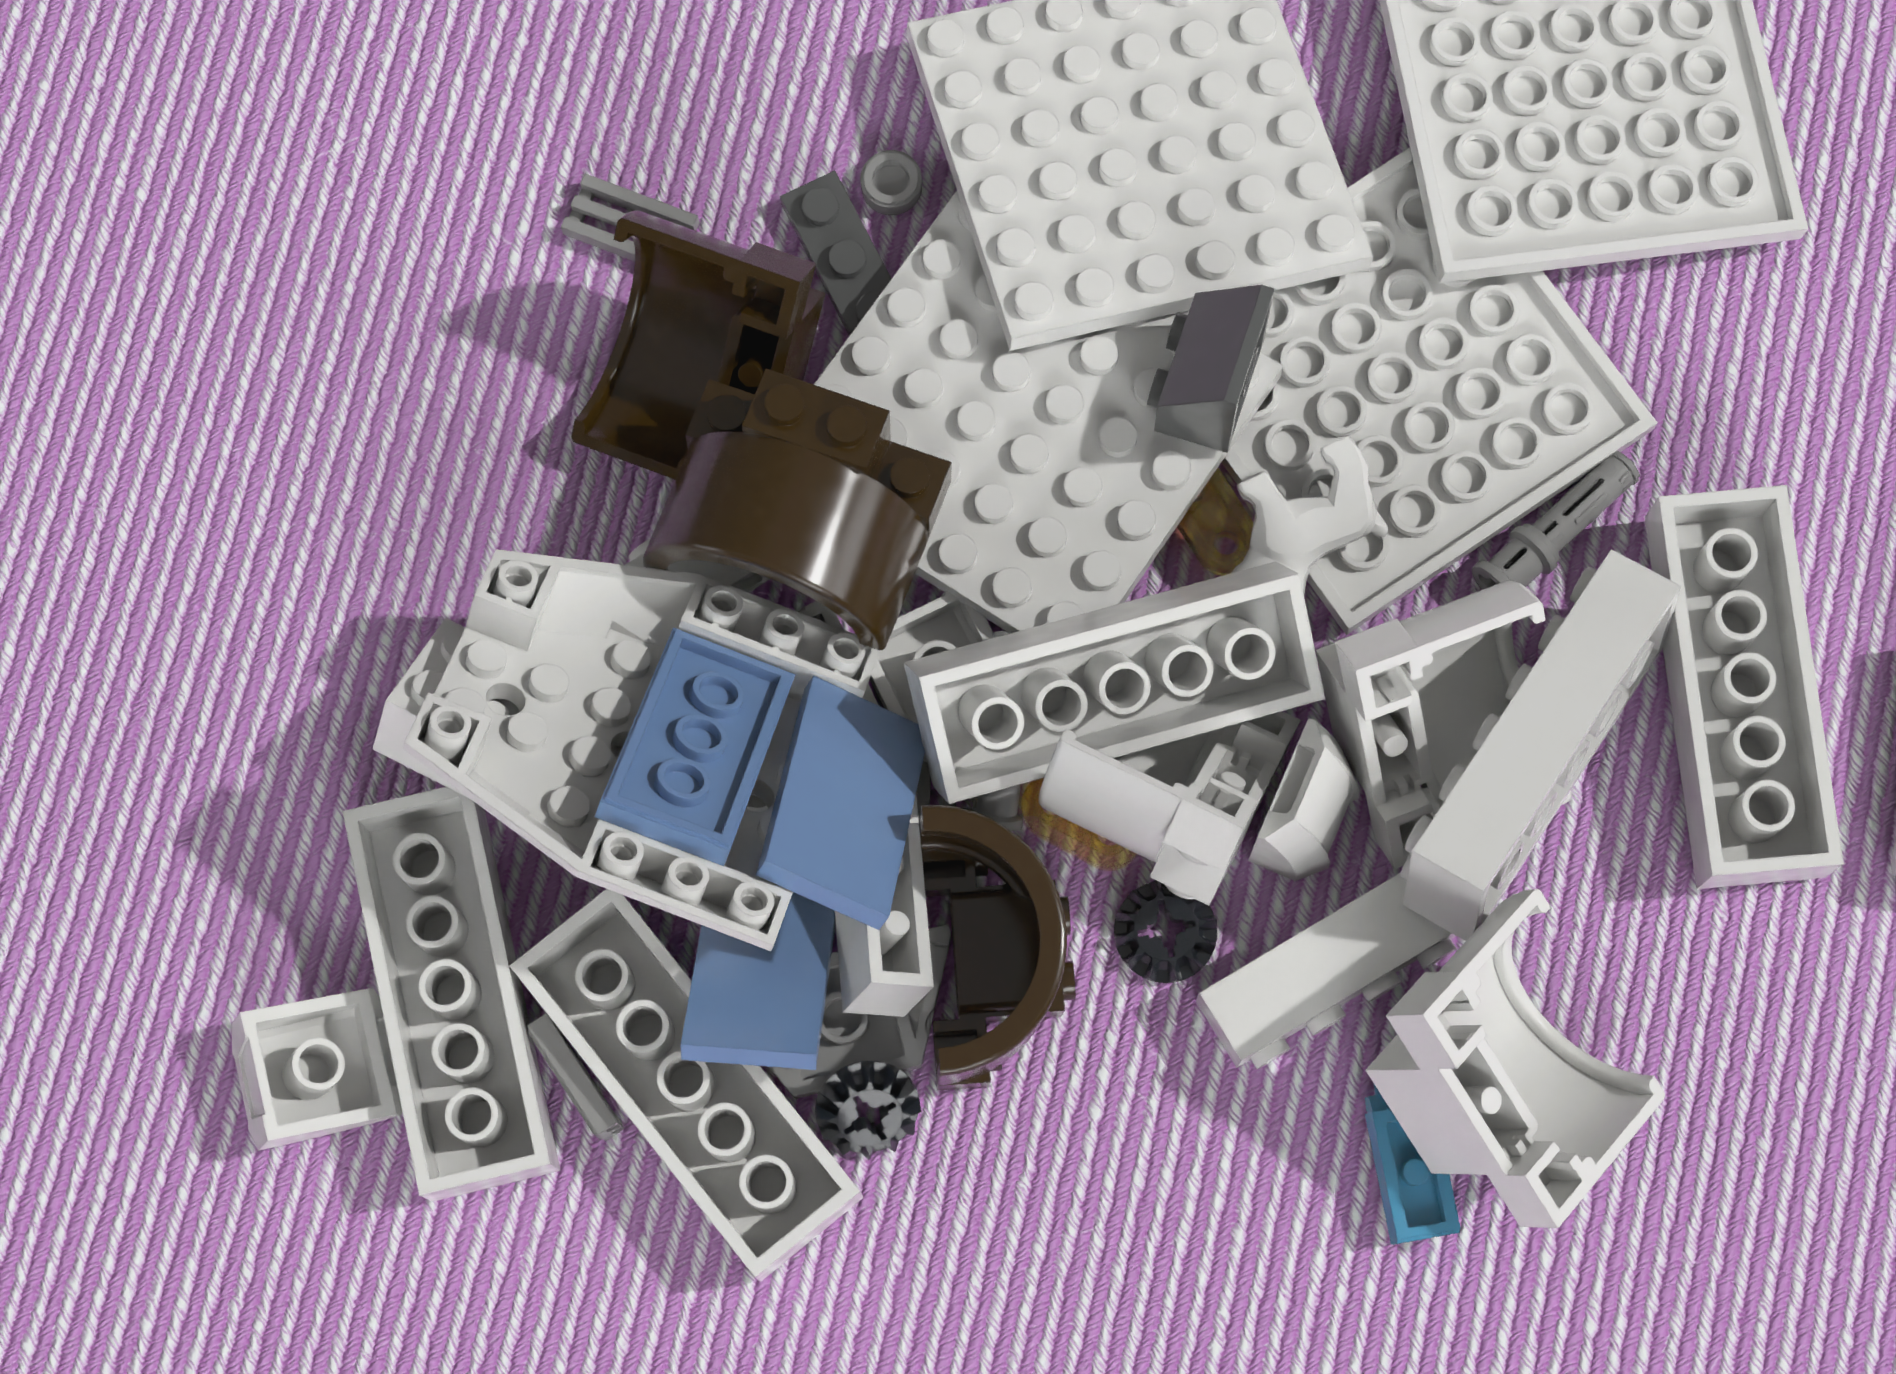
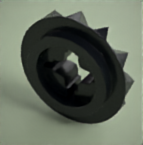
[1114,880,1217,983]
[815,1061,921,1160]

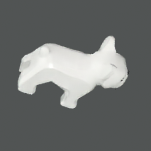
[1232,436,1388,614]

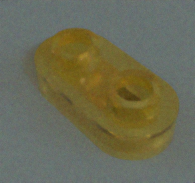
[1177,468,1254,576]
[1021,778,1137,871]

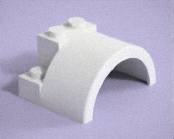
[1316,581,1572,869]
[1038,711,1301,906]
[1365,889,1665,1228]

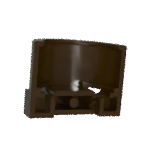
[571,210,825,480]
[643,368,952,650]
[919,805,1076,1090]

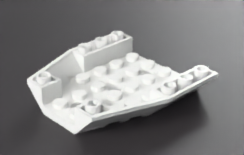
[403,549,880,951]

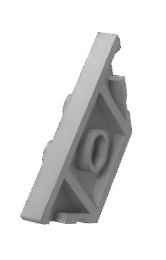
[769,924,951,1099]

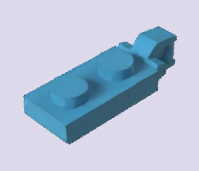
[1365,1083,1461,1245]

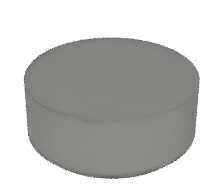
[860,150,922,215]

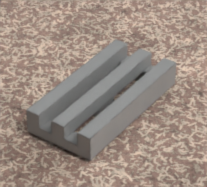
[561,173,700,261]
[527,1013,625,1142]

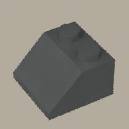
[1147,285,1275,453]

